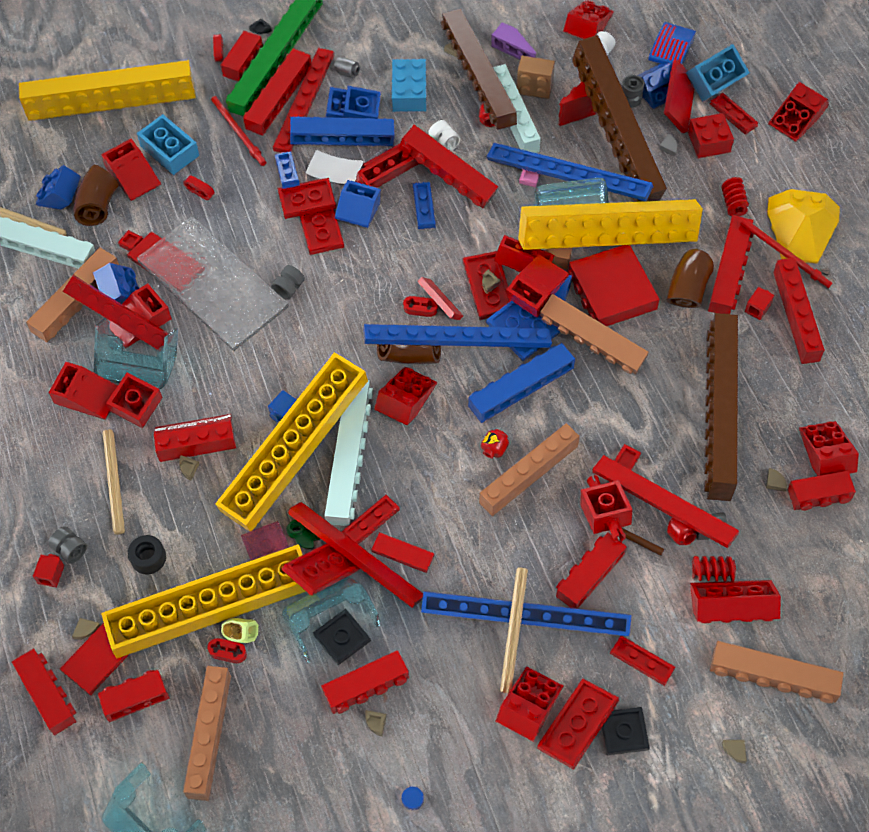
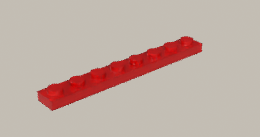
[273,48,334,153]

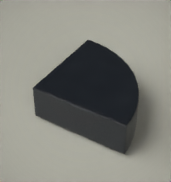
[249,18,272,34]

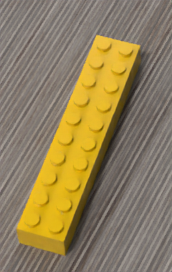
[19,60,196,121]
[518,199,703,250]
[215,352,368,532]
[101,544,306,659]

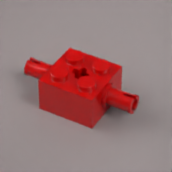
[580,475,633,543]

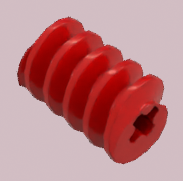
[721,177,749,217]
[692,556,736,582]

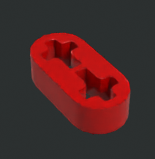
[213,34,224,62]
[183,175,215,200]
[403,296,438,317]
[207,638,247,664]

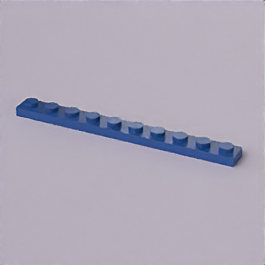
[487,143,653,201]
[363,324,552,348]

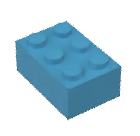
[686,44,750,102]
[392,59,426,112]
[136,114,200,175]

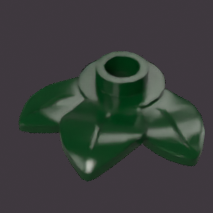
[286,520,320,549]

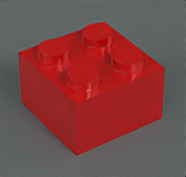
[688,113,734,158]
[106,372,163,429]

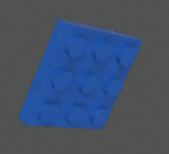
[486,301,561,361]

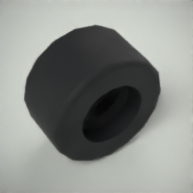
[127,535,166,575]

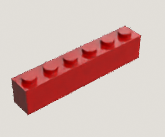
[243,48,311,136]
[399,124,499,209]
[708,215,754,314]
[773,258,825,364]

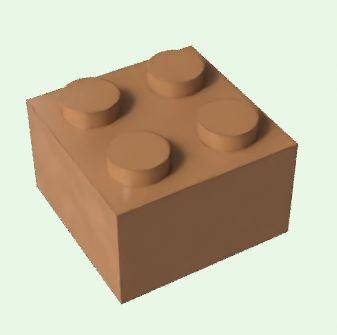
[517,55,555,99]

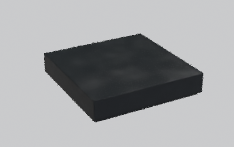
[313,608,371,665]
[602,707,650,755]

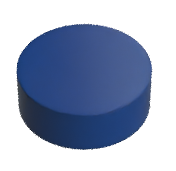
[402,786,424,810]

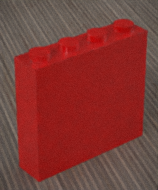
[567,245,660,326]

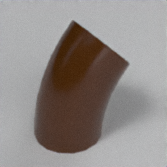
[74,164,119,226]
[666,249,714,308]
[377,344,441,364]

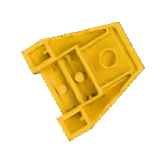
[767,189,840,264]

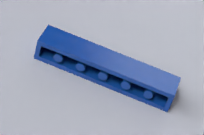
[290,117,394,146]
[468,343,575,423]

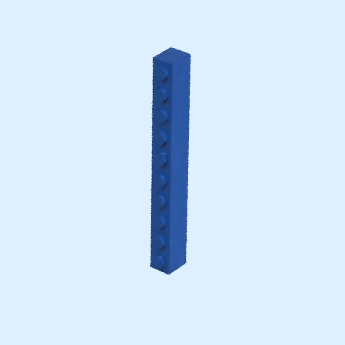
[421,591,632,636]

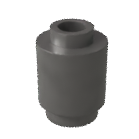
[334,57,360,78]

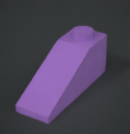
[491,22,536,59]

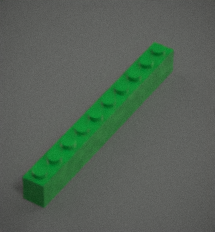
[226,0,323,117]

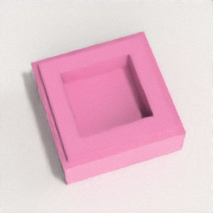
[519,170,541,187]

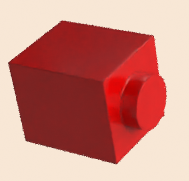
[744,287,774,321]
[33,554,64,588]

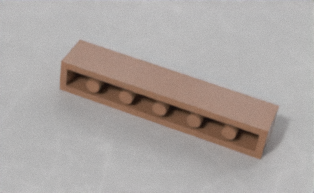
[26,247,119,342]
[540,294,649,375]
[479,423,580,516]
[710,641,844,703]
[183,666,231,801]

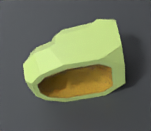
[221,618,259,643]

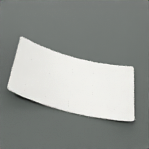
[306,150,364,184]

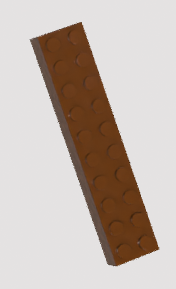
[572,35,667,202]
[704,313,738,501]

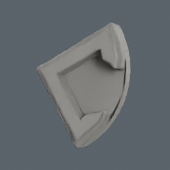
[659,134,677,156]

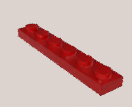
[62,275,171,351]

